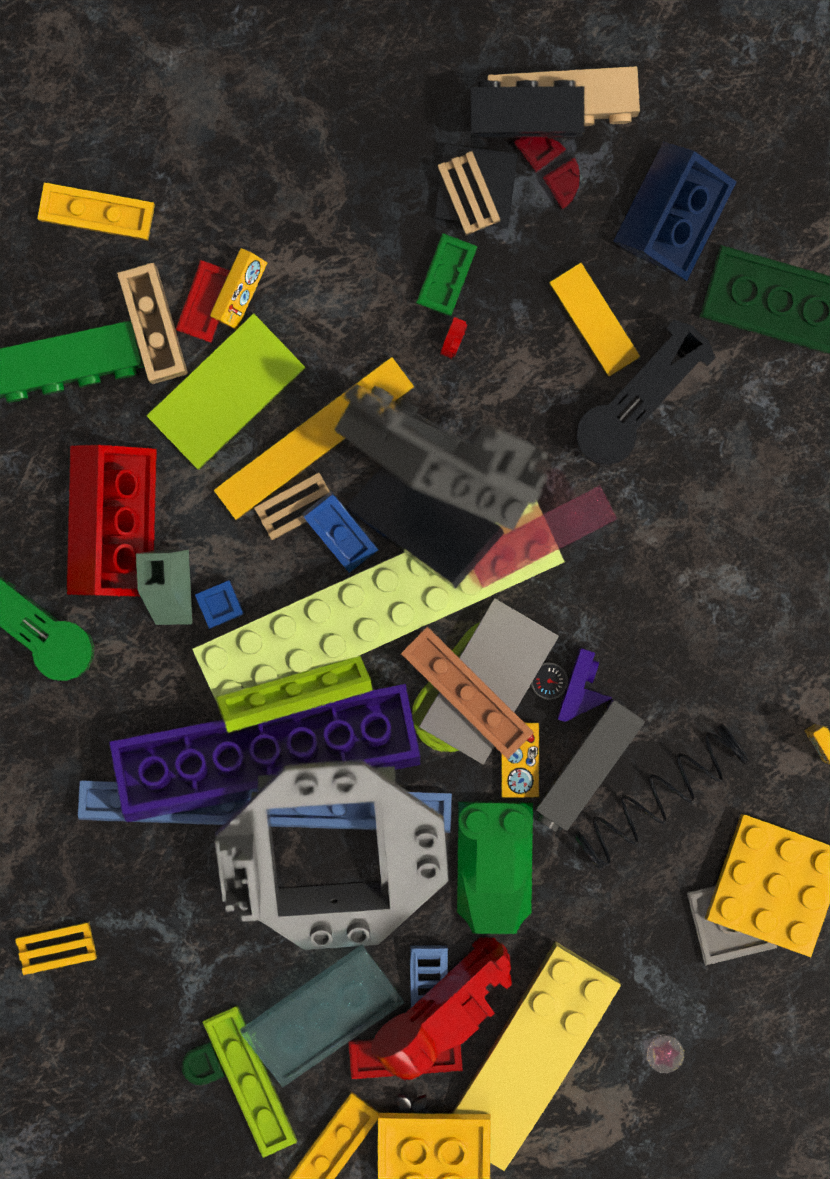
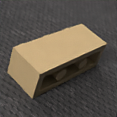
[117,263,188,384]

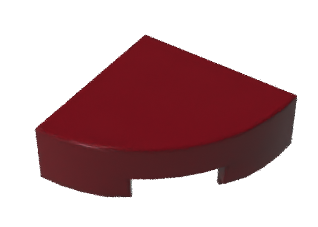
[514,137,566,173]
[543,158,580,210]

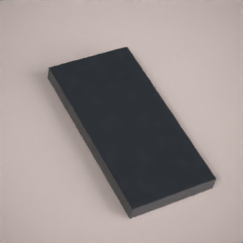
[346,465,504,589]

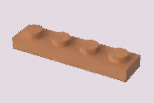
[401,627,534,759]

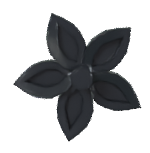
[394,1094,433,1114]

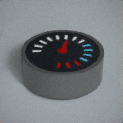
[531,662,568,700]

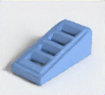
[410,945,448,1007]

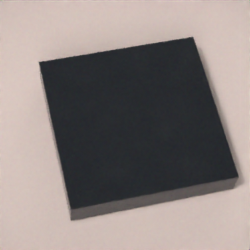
[435,144,518,229]

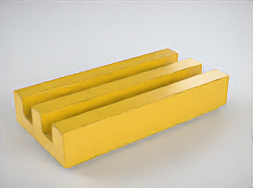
[15,922,97,975]

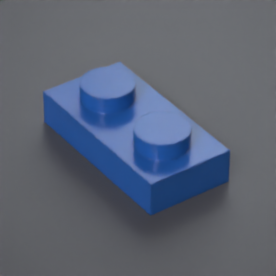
[302,491,378,573]

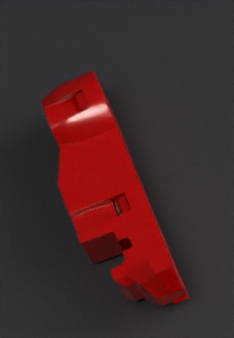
[371,937,512,1080]

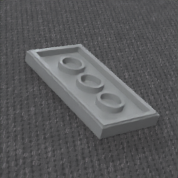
[419,598,559,765]

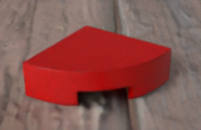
[440,317,467,359]

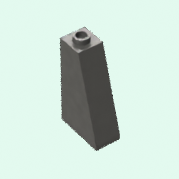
[535,699,645,832]

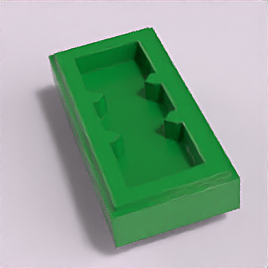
[416,233,477,317]

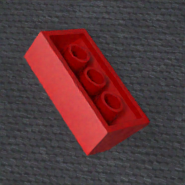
[67,445,157,596]

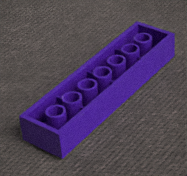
[110,684,420,822]

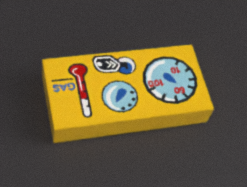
[210,248,268,330]
[502,723,539,797]
[804,724,830,765]

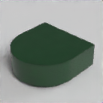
[182,1041,225,1085]

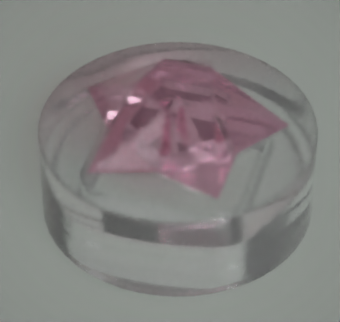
[646,1034,684,1073]

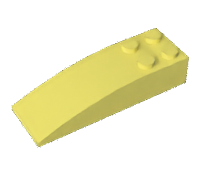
[451,942,621,1171]

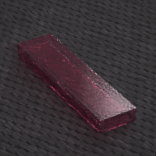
[473,486,617,588]

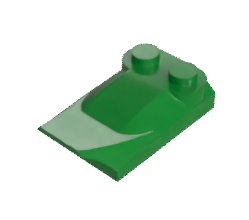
[457,801,533,934]

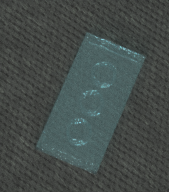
[240,944,404,1087]

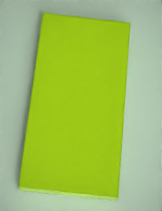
[147,314,305,470]

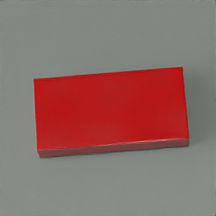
[176,260,230,343]

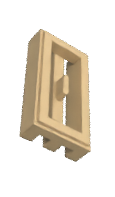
[438,151,500,235]
[254,473,330,540]

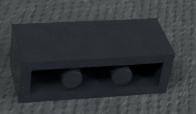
[471,80,585,138]

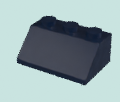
[614,141,737,281]

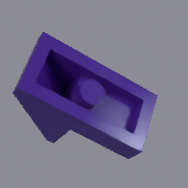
[557,648,612,722]

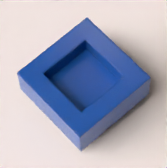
[195,580,244,629]

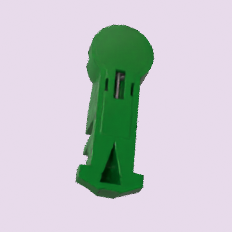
[0,577,94,681]

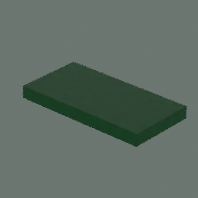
[699,245,830,355]

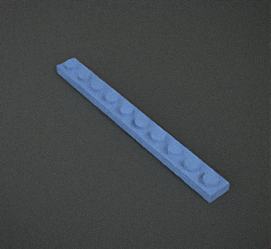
[78,781,452,833]

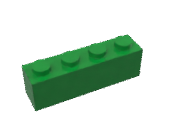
[0,321,144,403]

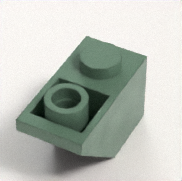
[136,550,192,625]

